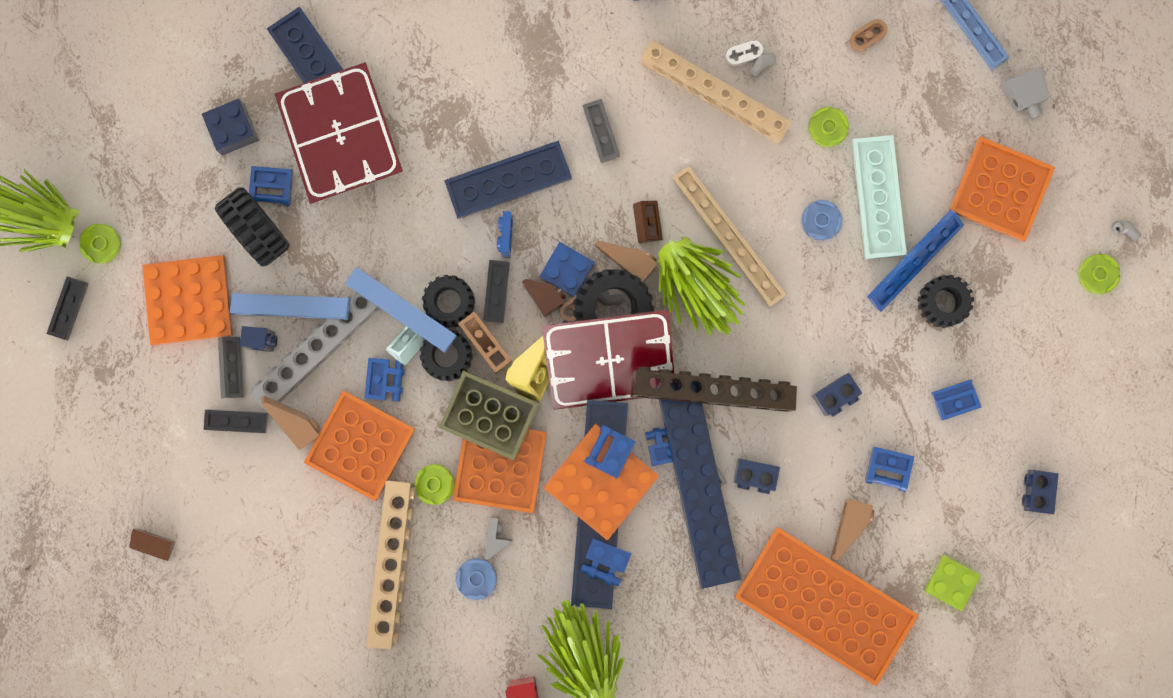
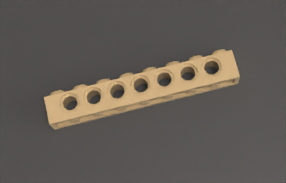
[641,40,792,144]
[366,480,416,650]

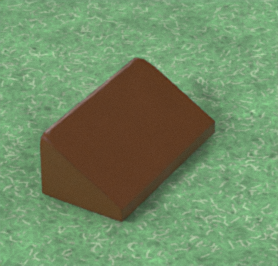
[633,200,663,243]
[129,528,175,561]

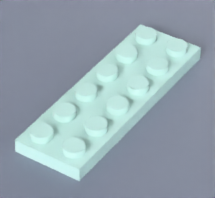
[852,135,907,260]

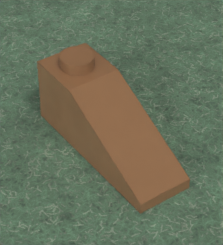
[595,241,658,283]
[458,311,512,374]
[261,396,320,450]
[831,499,875,560]

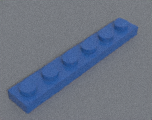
[867,210,964,312]

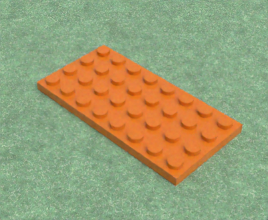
[734,527,919,687]

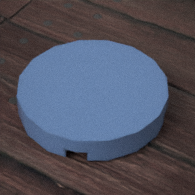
[801,200,842,241]
[456,558,497,600]

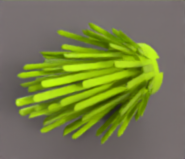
[0,169,79,252]
[656,237,745,335]
[538,600,625,698]

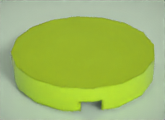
[808,106,849,147]
[79,224,121,264]
[1078,254,1121,294]
[414,464,455,505]

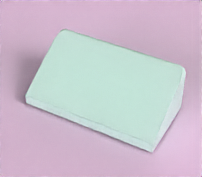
[386,326,424,365]

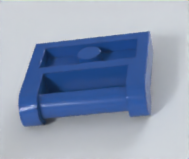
[249,166,293,206]
[584,425,636,478]
[865,447,915,492]

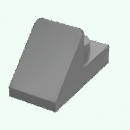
[485,517,513,559]

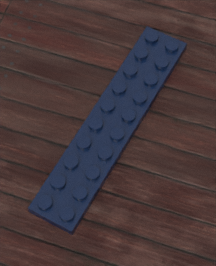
[656,382,742,589]
[571,400,628,609]

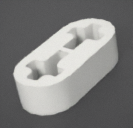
[725,41,763,67]

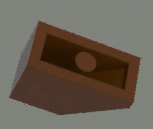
[522,279,566,318]

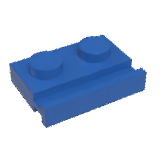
[931,379,981,421]

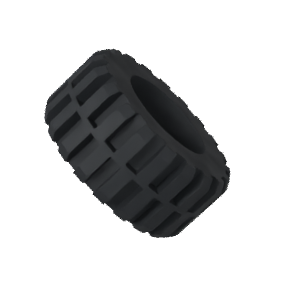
[215,187,290,267]
[573,269,654,321]

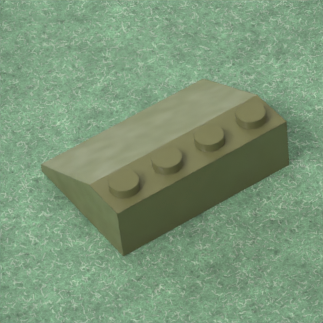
[439,371,541,460]

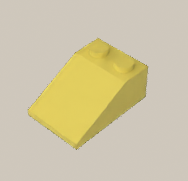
[505,336,549,402]

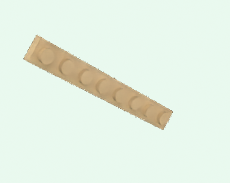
[672,166,786,308]

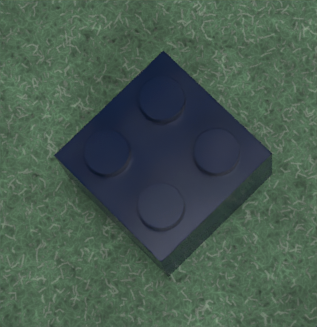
[202,98,259,156]

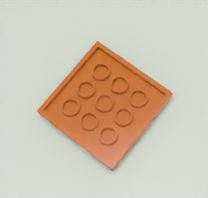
[949,136,1055,242]
[142,255,233,346]
[304,390,415,501]
[543,424,659,540]
[453,429,547,514]

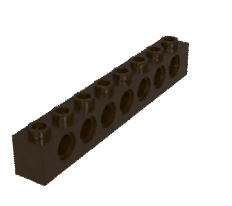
[630,367,797,412]

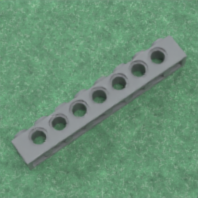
[249,293,380,412]

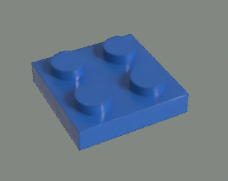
[497,211,513,258]
[539,242,595,297]

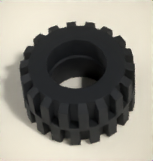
[422,275,475,328]
[917,275,974,328]
[419,329,473,382]

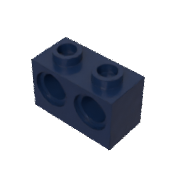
[240,326,278,352]
[812,373,862,417]
[733,459,780,494]
[1022,470,1059,515]

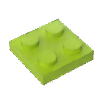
[924,555,981,612]

